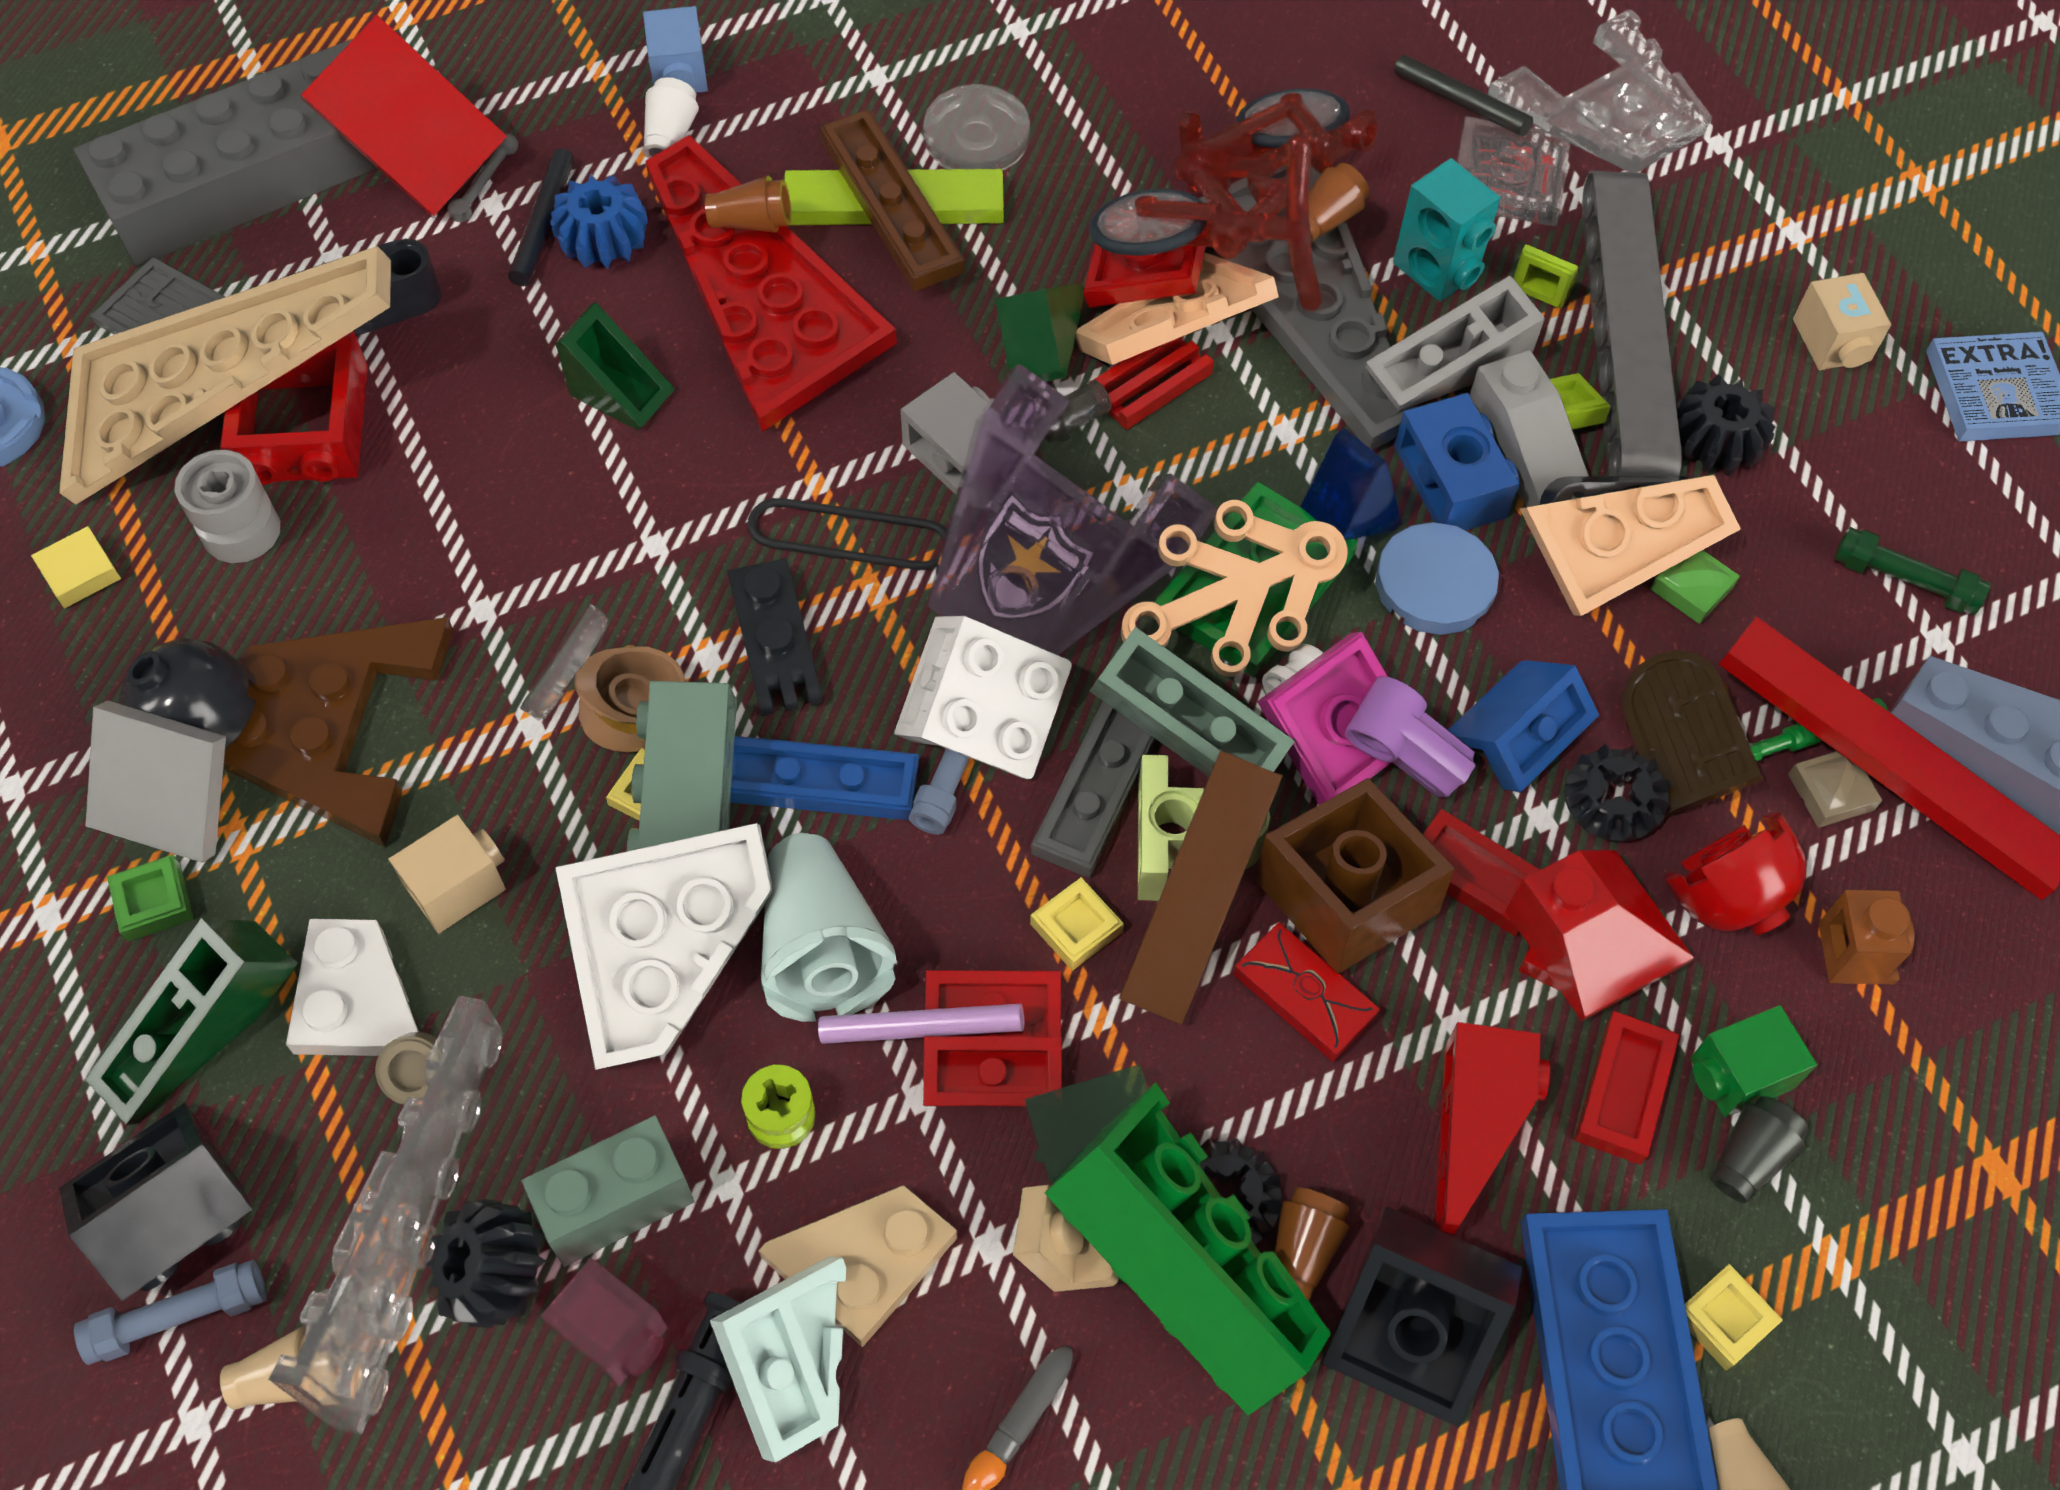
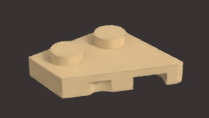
[758,1185,957,1347]

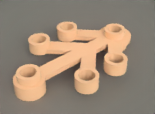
[1121,500,1347,677]

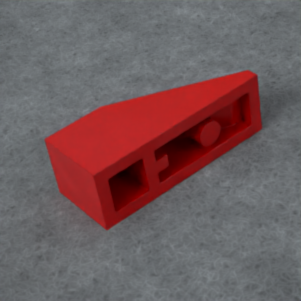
[1434,1022,1550,1236]

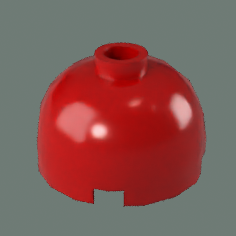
[1665,812,1806,936]

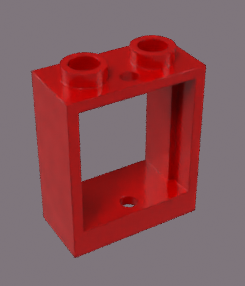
[220,330,368,485]

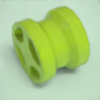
[741,1065,815,1149]

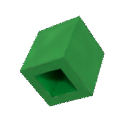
[1690,1005,1817,1118]

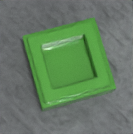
[107,855,194,942]

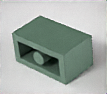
[521,1115,695,1267]

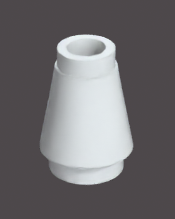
[643,77,699,158]

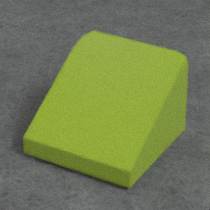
[1513,244,1578,309]

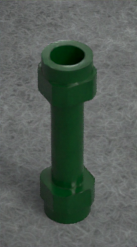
[1834,526,1991,616]

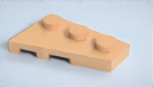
[1075,252,1279,365]
[1519,475,1741,616]

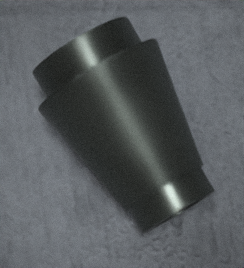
[1710,1096,1809,1203]

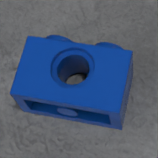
[1394,393,1519,531]

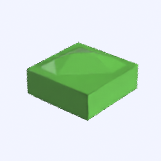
[1650,550,1740,624]

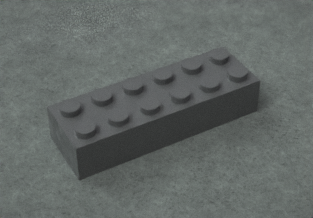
[73,38,377,267]

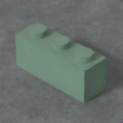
[1090,627,1295,777]
[627,681,737,852]

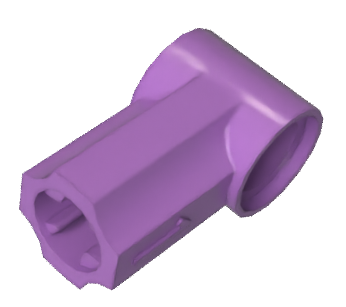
[1345,676,1475,797]

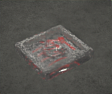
[1456,116,1571,226]

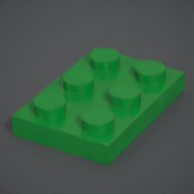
[1154,482,1358,678]

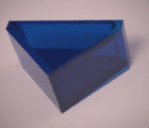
[1300,428,1402,541]

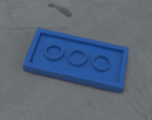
[1520,1209,1718,1490]

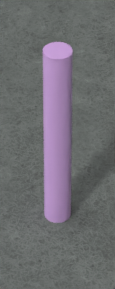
[818,1003,1024,1044]

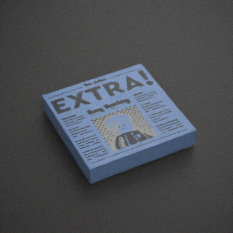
[1926,332,2060,441]

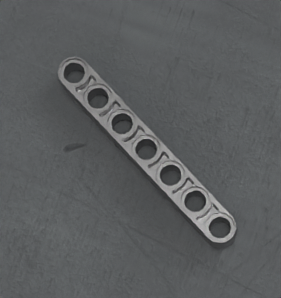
[1582,171,1681,476]

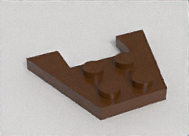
[223,617,453,847]

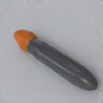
[962,1345,1073,1490]

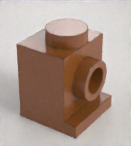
[1818,890,1914,985]

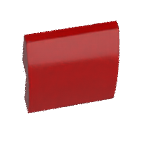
[923,970,1062,1107]

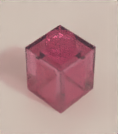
[540,1258,667,1387]

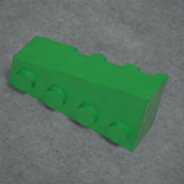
[1045,1082,1331,1416]

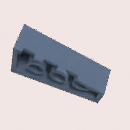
[1890,656,2060,835]

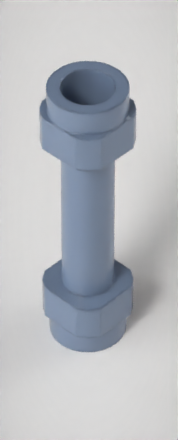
[909,749,969,835]
[74,1260,267,1365]

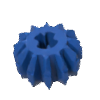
[551,174,648,269]

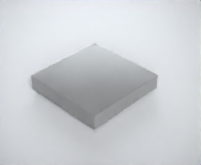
[85,700,226,863]

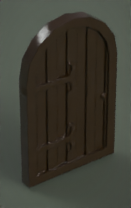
[1622,650,1764,818]

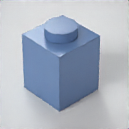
[643,6,708,92]

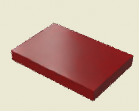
[300,14,507,218]

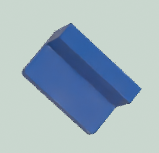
[1448,660,1599,792]

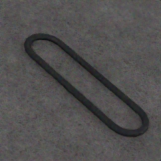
[747,498,952,570]

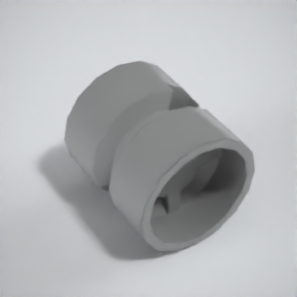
[174,450,281,563]

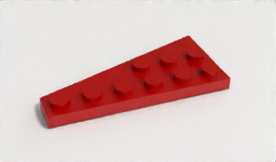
[645,135,897,432]

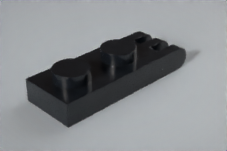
[727,558,823,717]

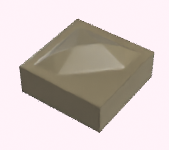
[1788,751,1882,828]

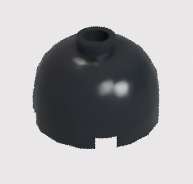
[118,638,256,749]

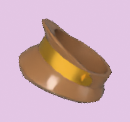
[575,645,687,752]

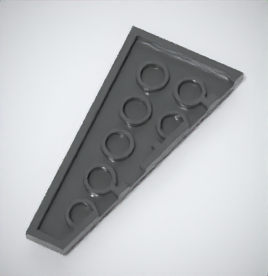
[1199,145,1418,451]

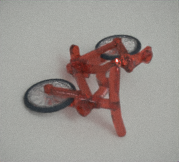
[1089,88,1379,311]

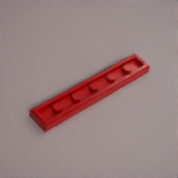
[1719,616,2060,901]

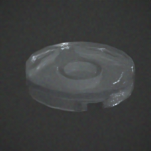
[923,84,1030,170]
[520,604,609,721]

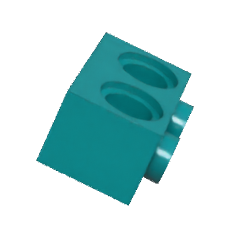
[1393,158,1501,302]

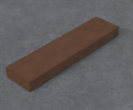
[819,109,964,292]
[1118,751,1282,1025]

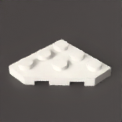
[556,823,773,1070]

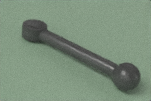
[448,134,518,222]

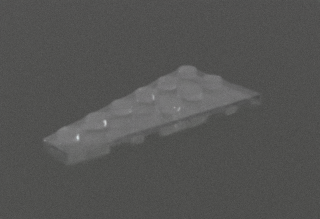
[269,995,502,1435]

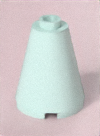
[761,833,897,1022]

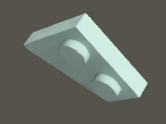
[710,1256,846,1463]

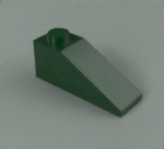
[85,918,298,1125]

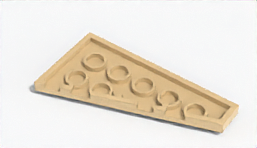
[59,246,391,505]

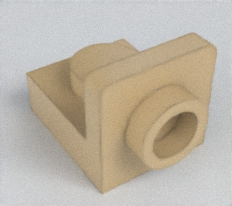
[1013,1185,1119,1292]

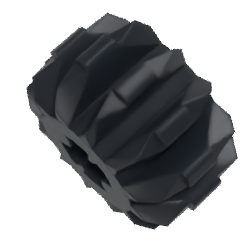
[1676,374,1776,477]
[425,1199,547,1328]

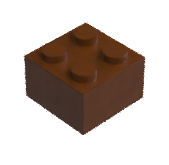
[1255,778,1455,974]

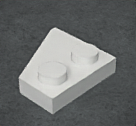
[286,919,419,1056]

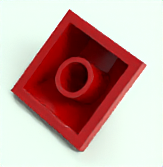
[1505,850,1694,1021]

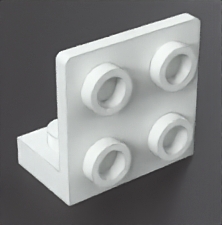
[894,616,1071,779]

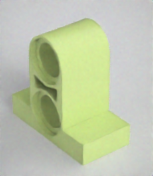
[1138,755,1270,901]

